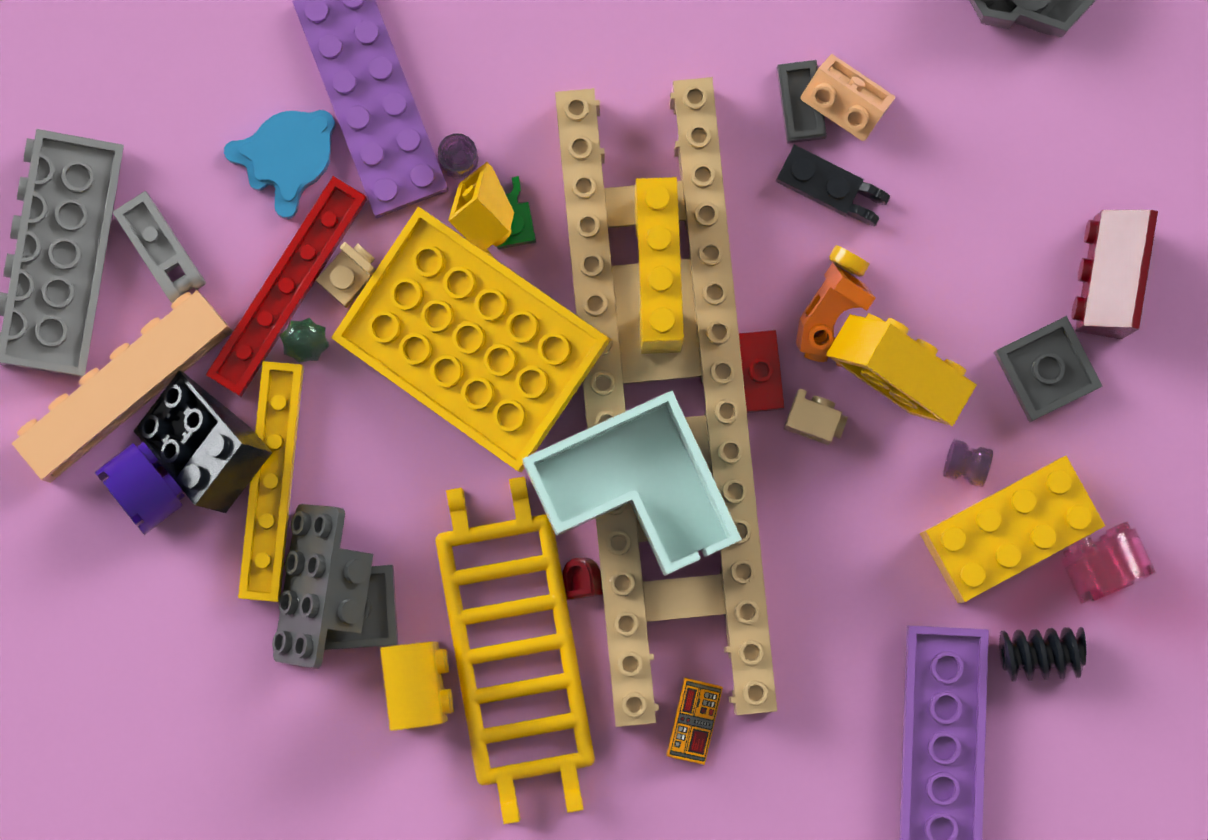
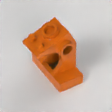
[796,262,876,367]

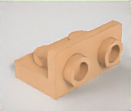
[801,54,896,141]

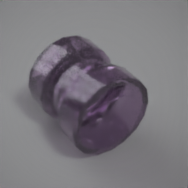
[438,133,479,179]
[943,439,993,488]

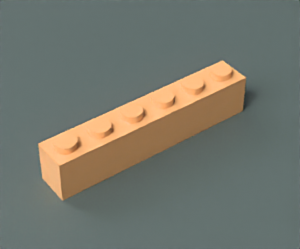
[11,290,233,483]

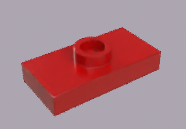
[739,330,784,413]

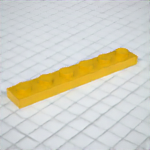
[238,361,304,602]

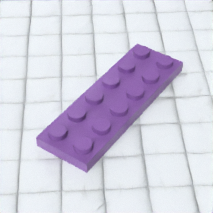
[292,0,449,218]
[899,626,989,840]

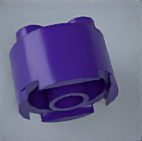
[95,442,185,535]

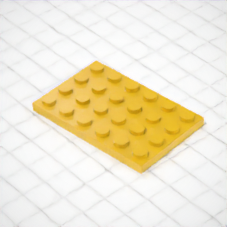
[331,207,611,472]

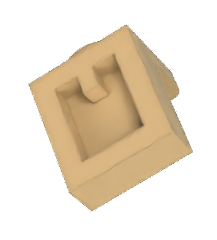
[316,242,375,308]

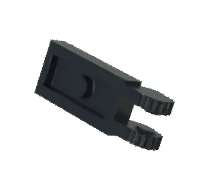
[776,144,890,226]

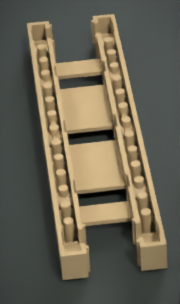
[555,77,777,727]

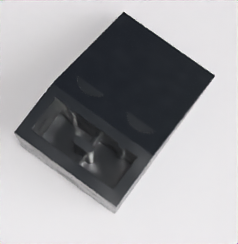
[133,371,272,513]

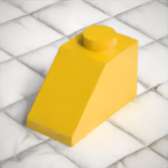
[448,162,514,251]

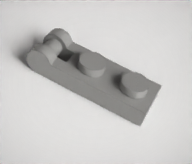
[112,191,207,303]

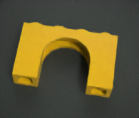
[634,177,684,354]

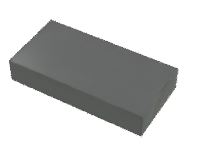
[777,60,827,143]

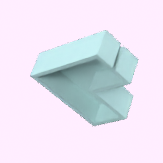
[523,391,742,576]

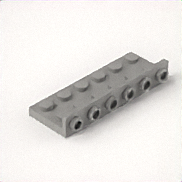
[0,129,124,377]

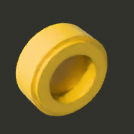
[829,245,870,277]

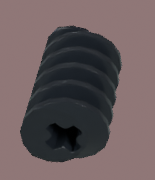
[999,626,1087,682]

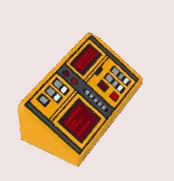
[666,677,723,765]

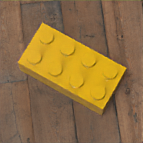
[919,456,1105,603]

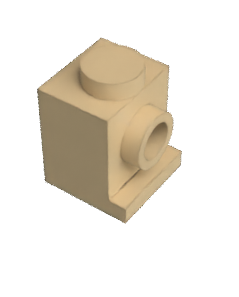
[784,388,848,445]

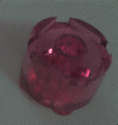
[1061,522,1156,605]

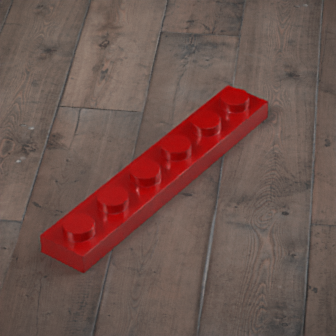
[206,176,367,397]

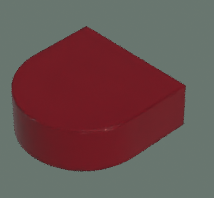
[562,558,603,600]

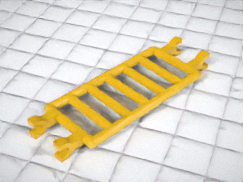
[435,476,595,824]

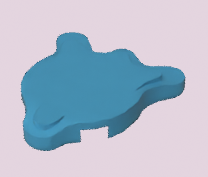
[224,110,336,219]

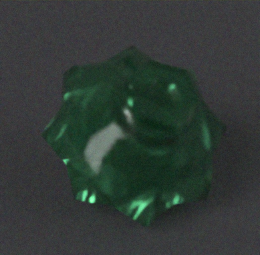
[279,318,329,364]

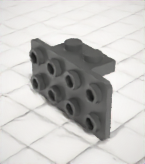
[272,504,373,669]

